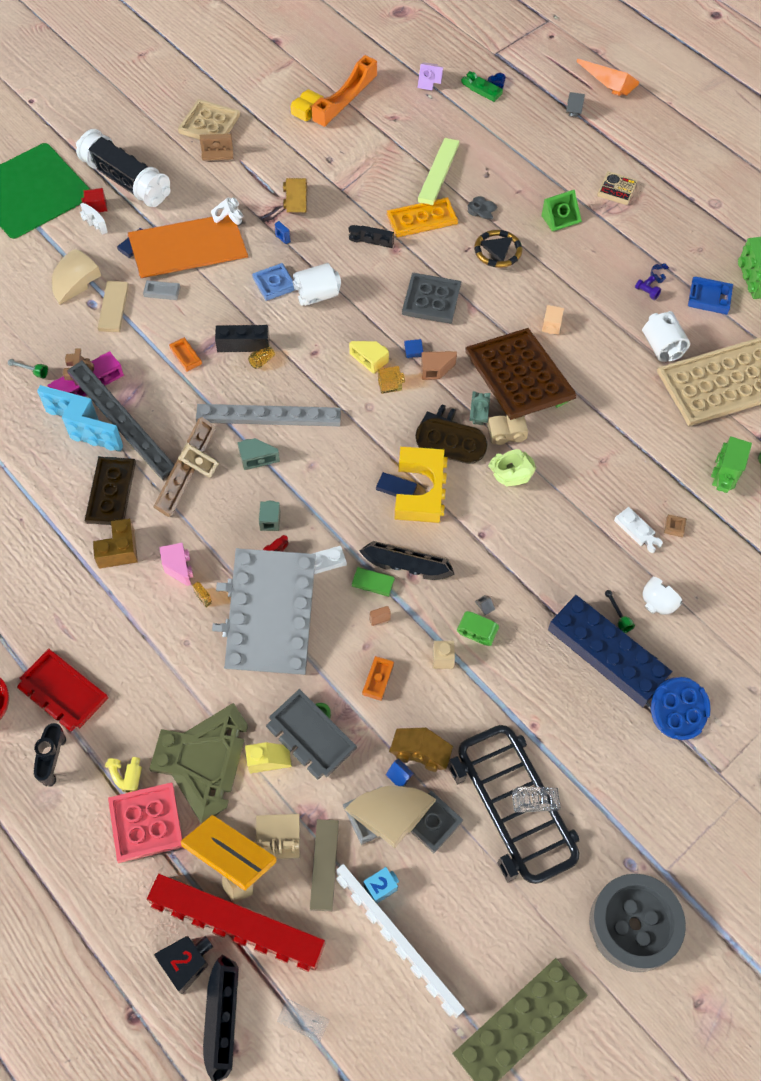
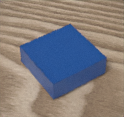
[275,221,291,244]
[404,339,423,358]
[386,758,413,787]

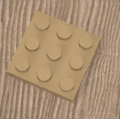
[178,99,240,140]

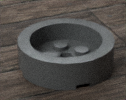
[589,874,686,972]

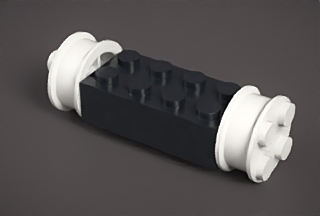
[76,129,170,207]

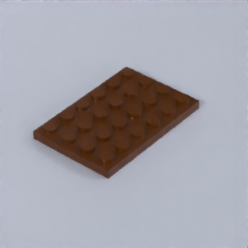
[465,328,577,420]

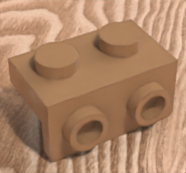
[200,134,233,161]

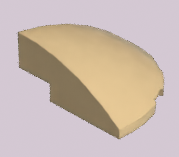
[51,249,101,305]
[345,785,436,848]

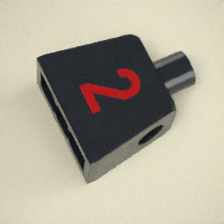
[154,936,213,994]

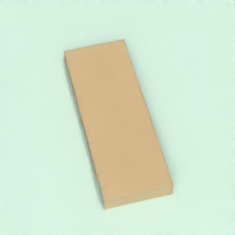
[98,281,129,332]

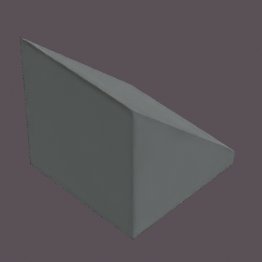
[475,595,495,615]

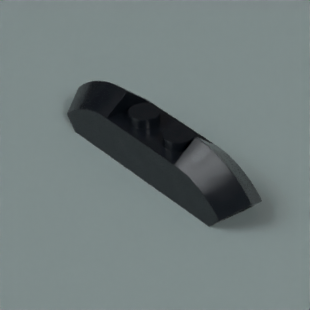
[359,541,455,580]
[203,954,239,1081]

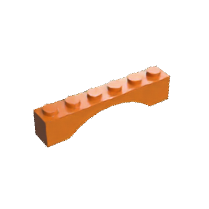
[312,55,377,127]

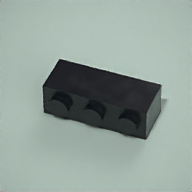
[215,325,270,353]

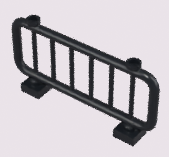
[447,725,580,884]

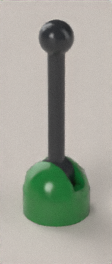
[605,590,635,633]

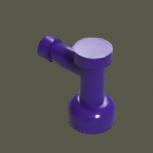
[635,276,662,300]

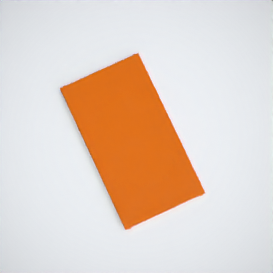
[128,215,248,278]

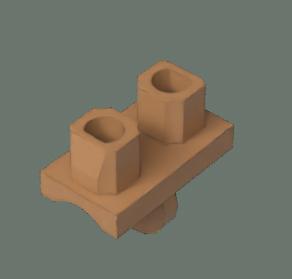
[63,348,94,385]

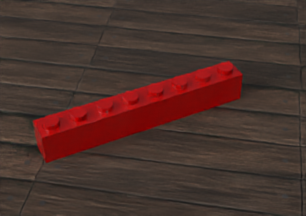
[147,873,326,972]

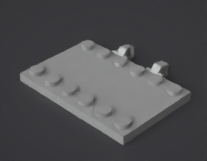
[212,548,316,675]

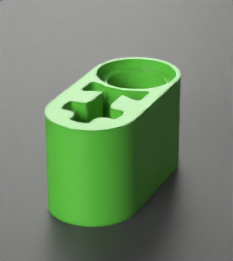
[457,611,499,646]

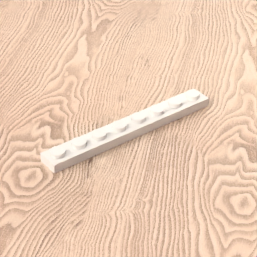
[336,864,465,1018]

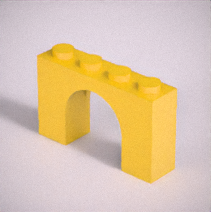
[395,446,448,523]

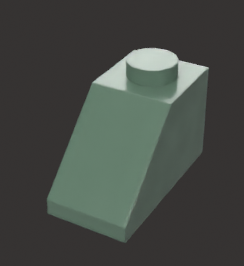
[237,438,280,470]

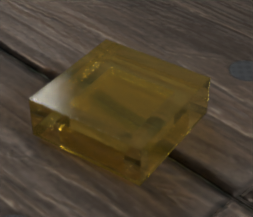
[192,581,212,607]

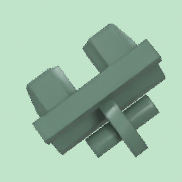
[469,391,491,425]

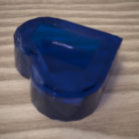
[487,73,506,89]

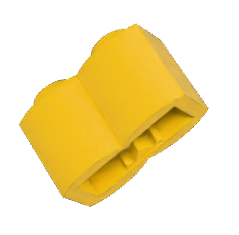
[290,89,324,122]

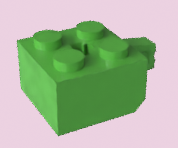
[711,436,752,493]

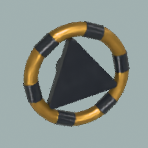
[474,230,523,268]

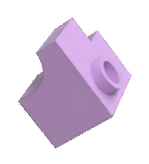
[417,62,444,90]

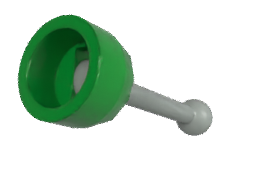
[8,359,48,379]

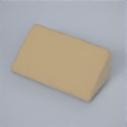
[178,442,220,478]

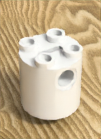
[293,263,341,306]
[642,311,690,362]

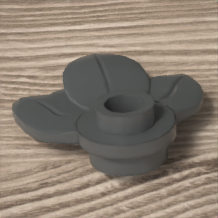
[467,196,498,220]

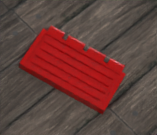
[17,648,109,732]

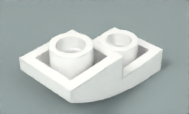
[80,203,108,235]

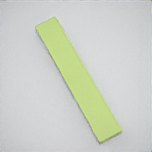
[418,138,459,205]

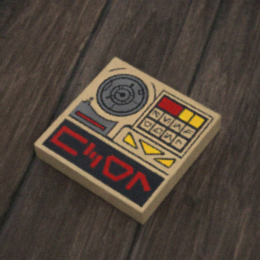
[597,171,638,205]

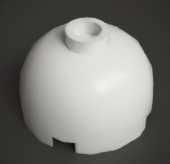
[643,576,683,615]

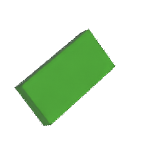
[352,567,395,597]

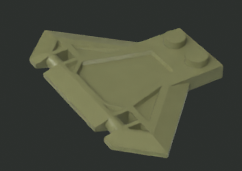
[149,703,248,824]

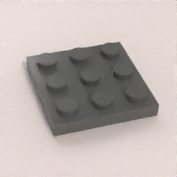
[402,272,462,324]

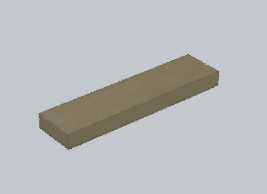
[310,819,339,912]

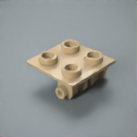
[255,814,300,859]

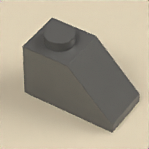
[566,92,585,117]

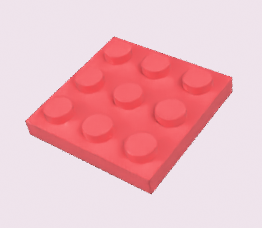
[108,782,183,863]

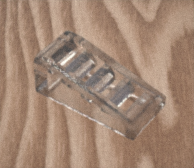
[512,787,561,812]

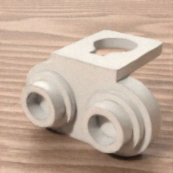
[211,197,243,225]

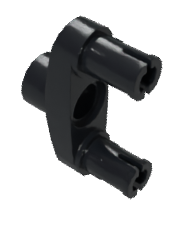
[34,723,66,787]

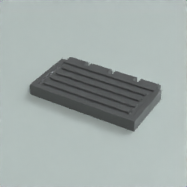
[266,689,357,780]

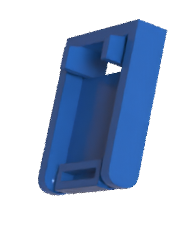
[688,277,733,315]

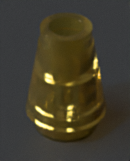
[248,347,275,369]

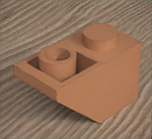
[421,351,457,380]

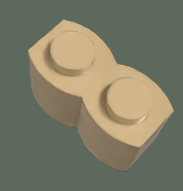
[487,416,528,445]

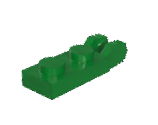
[461,71,503,102]

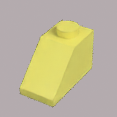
[349,341,389,374]
[245,742,292,774]

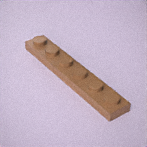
[153,417,216,517]

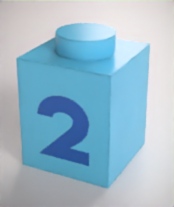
[363,867,399,904]

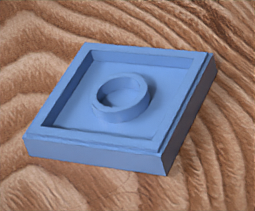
[252,263,295,301]

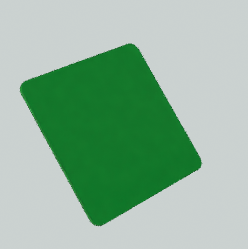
[0,143,91,239]

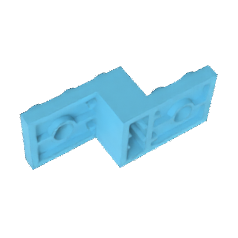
[37,385,123,452]

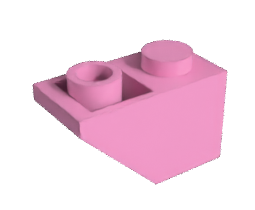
[159,543,193,586]

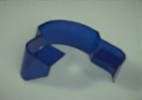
[650,263,669,283]

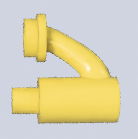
[105,757,142,793]

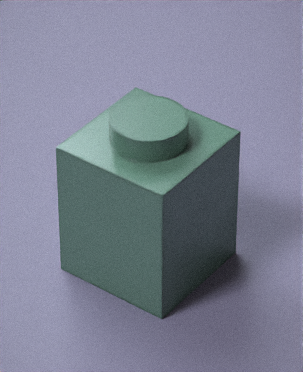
[259,500,281,531]

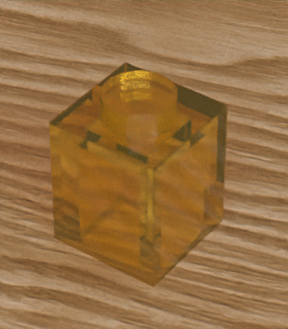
[378,366,405,394]

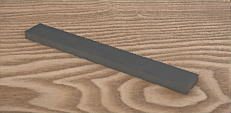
[67,360,174,480]

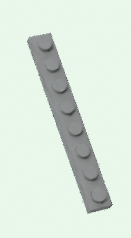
[196,404,341,427]

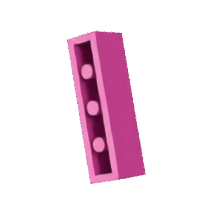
[47,351,124,397]

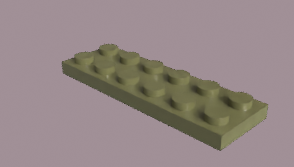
[452,958,588,1081]

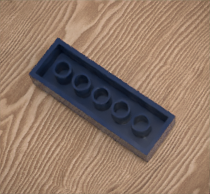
[548,595,673,708]

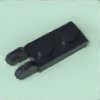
[348,225,394,248]

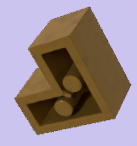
[283,178,307,212]
[93,518,138,569]
[389,727,453,772]

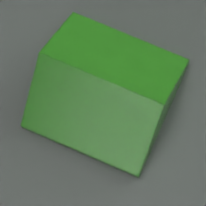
[541,189,582,231]

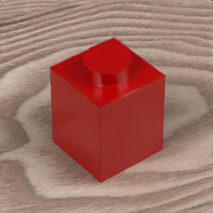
[81,188,107,213]

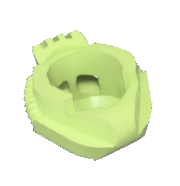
[488,449,536,486]

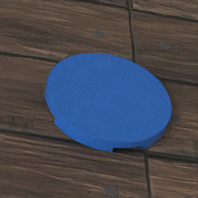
[651,677,711,740]

